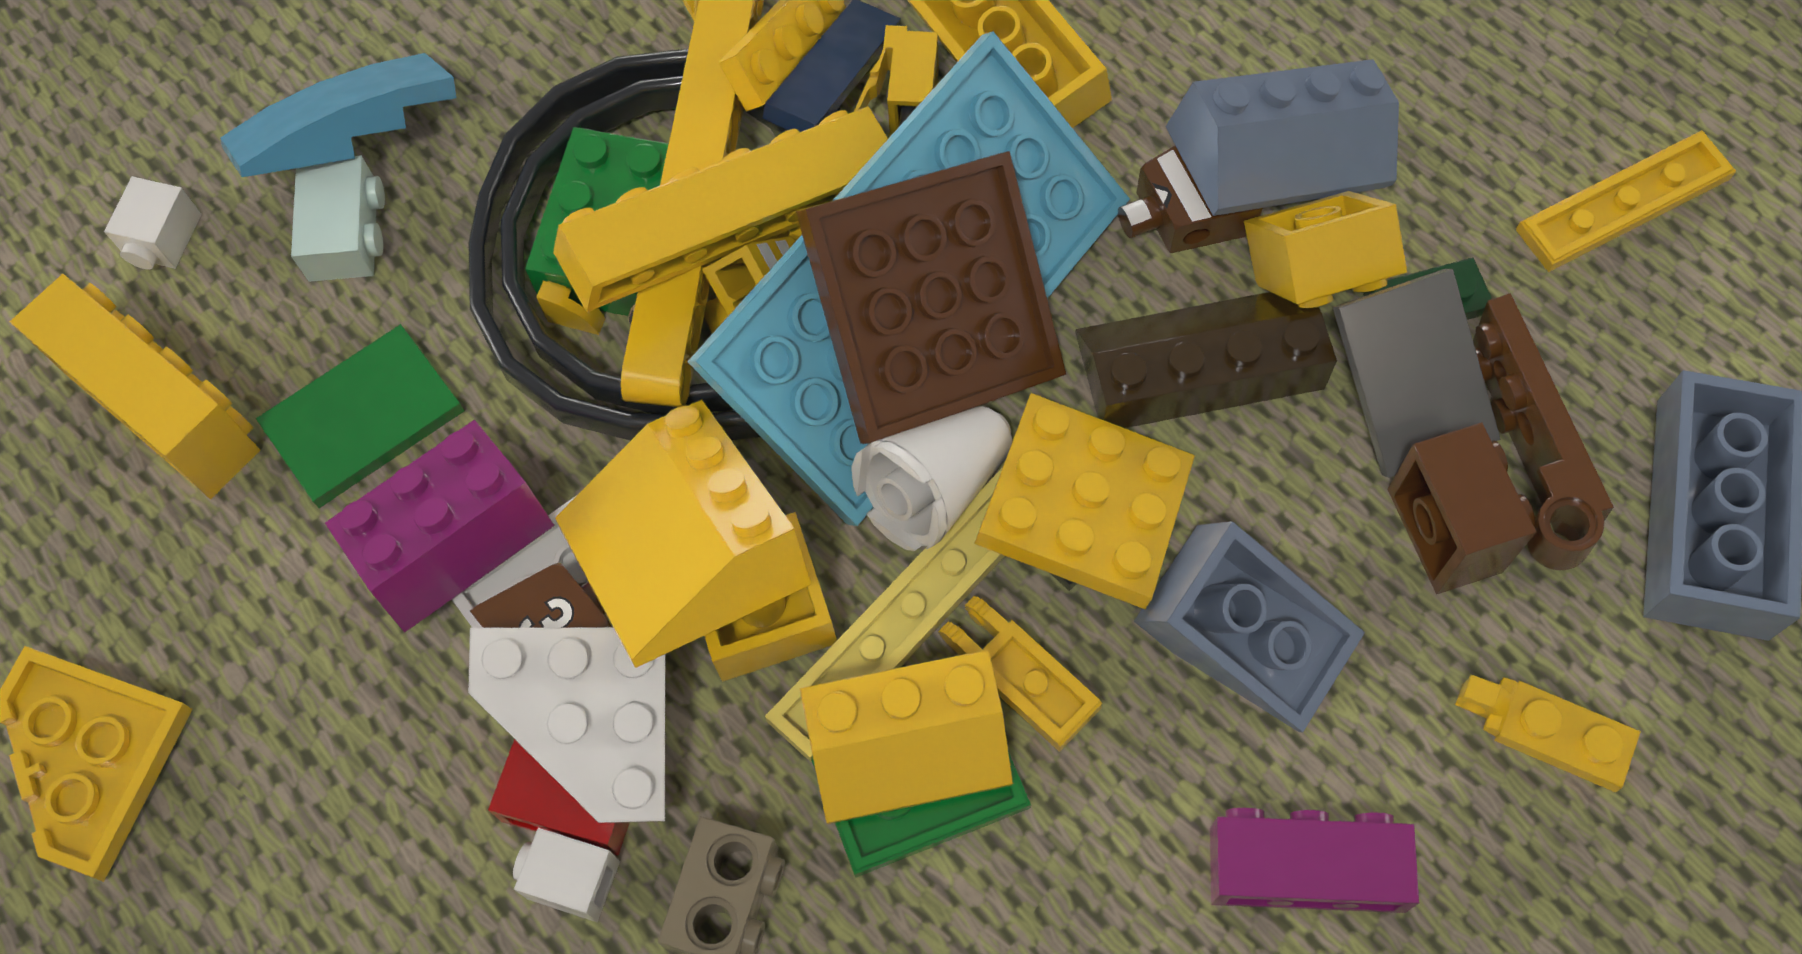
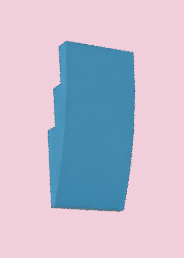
[220,53,456,177]

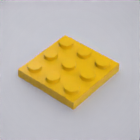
[974,393,1195,609]

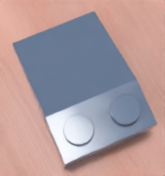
[1134,521,1365,733]

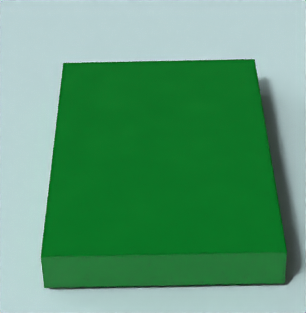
[255,324,464,508]
[811,751,1031,878]

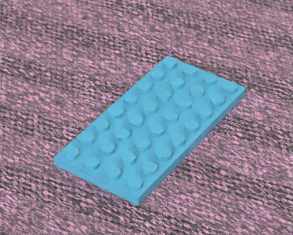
[687,31,1130,526]

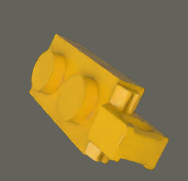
[1455,675,1641,793]

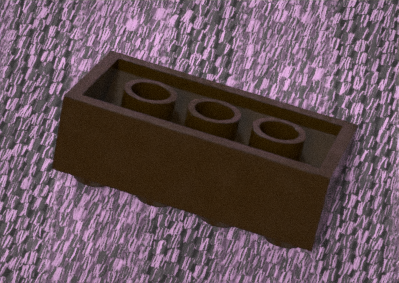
[1075,292,1337,428]

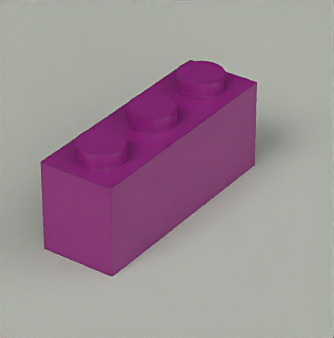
[1210,808,1419,913]

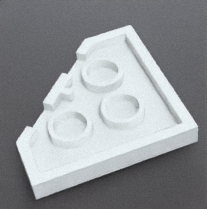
[468,627,665,823]

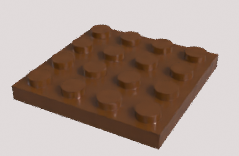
[796,151,1066,444]

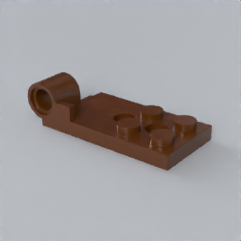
[1473,293,1614,570]

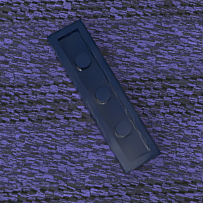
[763,0,901,132]

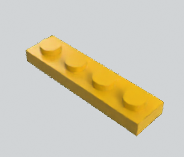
[718,0,846,112]

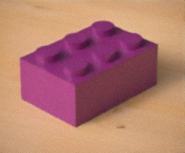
[325,419,555,633]

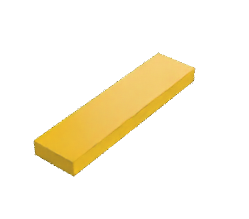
[1516,130,1736,272]

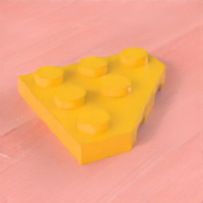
[0,646,193,882]

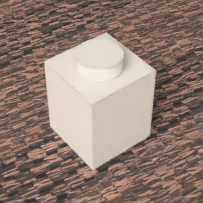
[104,176,201,270]
[513,828,620,922]

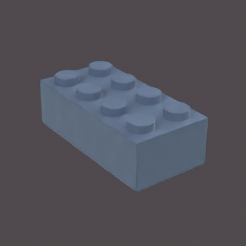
[1643,370,1802,641]

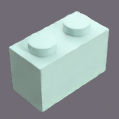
[291,155,385,282]

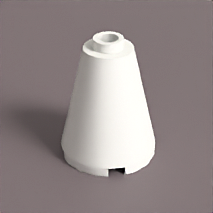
[851,406,1012,551]

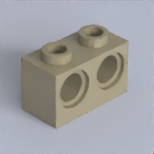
[658,816,785,954]

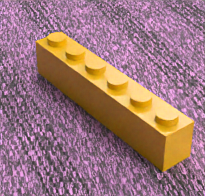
[553,106,888,312]

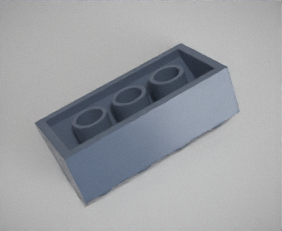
[1165,59,1399,216]

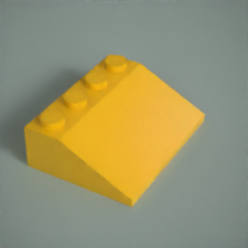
[555,400,811,668]

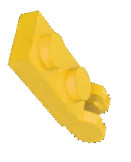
[938,595,1103,752]

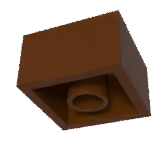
[1387,422,1537,595]

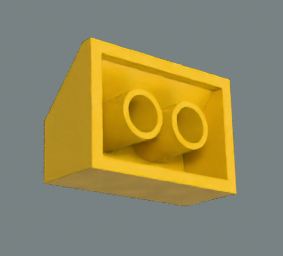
[799,650,1013,824]

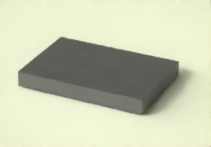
[1333,269,1501,478]

